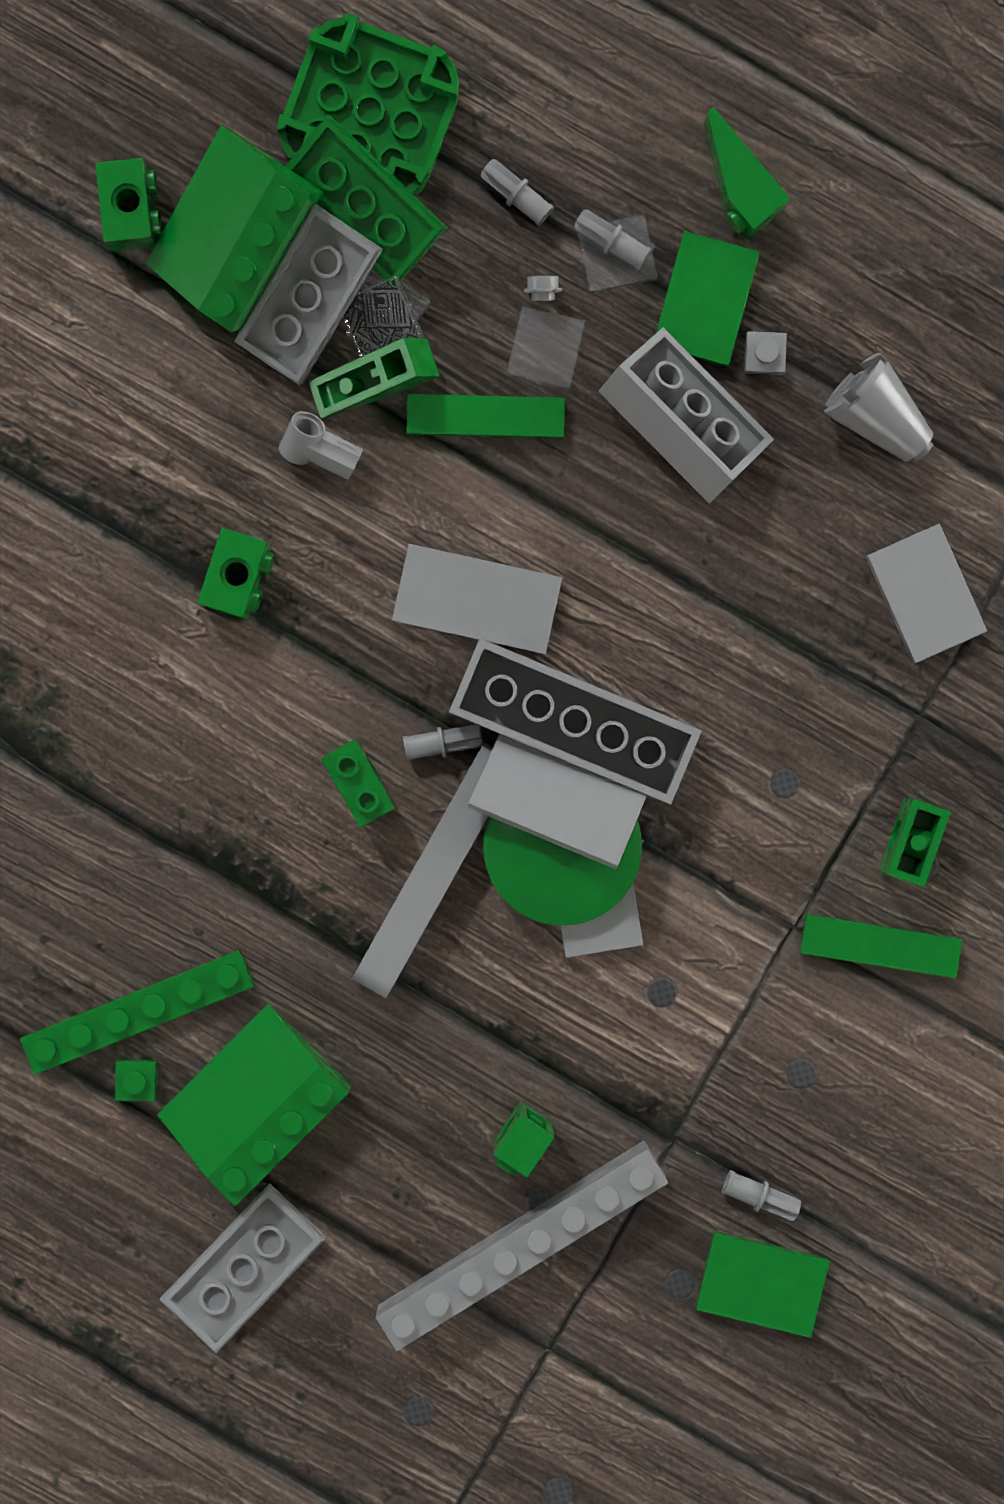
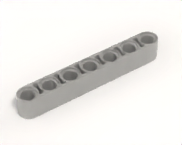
[352,742,493,998]

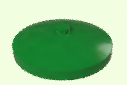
[483,817,642,926]

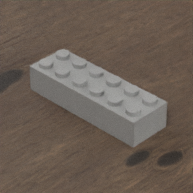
[449,638,702,805]

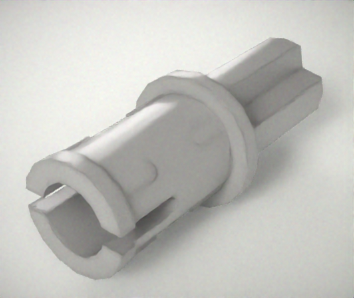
[481,159,554,227]
[574,209,651,270]
[403,724,483,761]
[721,1170,801,1221]

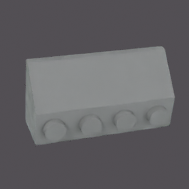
[598,327,774,504]

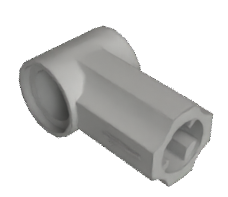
[278,411,363,480]

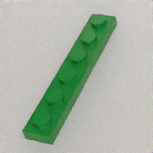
[20,949,255,1075]

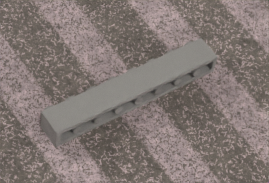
[375,1140,668,1352]

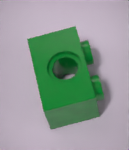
[95,158,162,252]
[197,527,275,620]
[320,739,397,828]
[878,797,951,887]
[494,1101,554,1178]

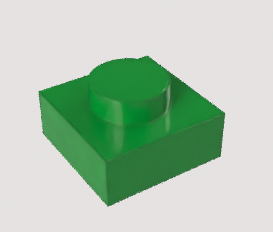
[115,1059,158,1102]

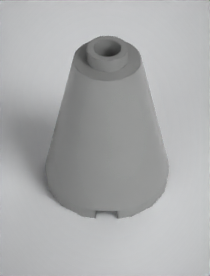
[824,353,933,462]

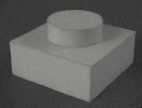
[744,332,787,375]

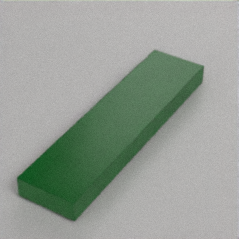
[407,394,565,439]
[799,913,963,978]

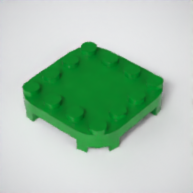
[277,13,460,197]

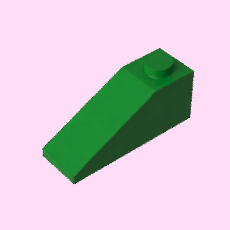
[704,107,790,239]
[308,338,439,419]

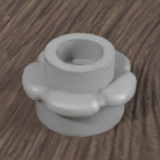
[524,276,563,301]

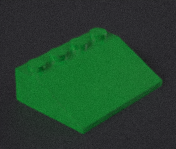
[146,125,323,332]
[157,1003,351,1206]

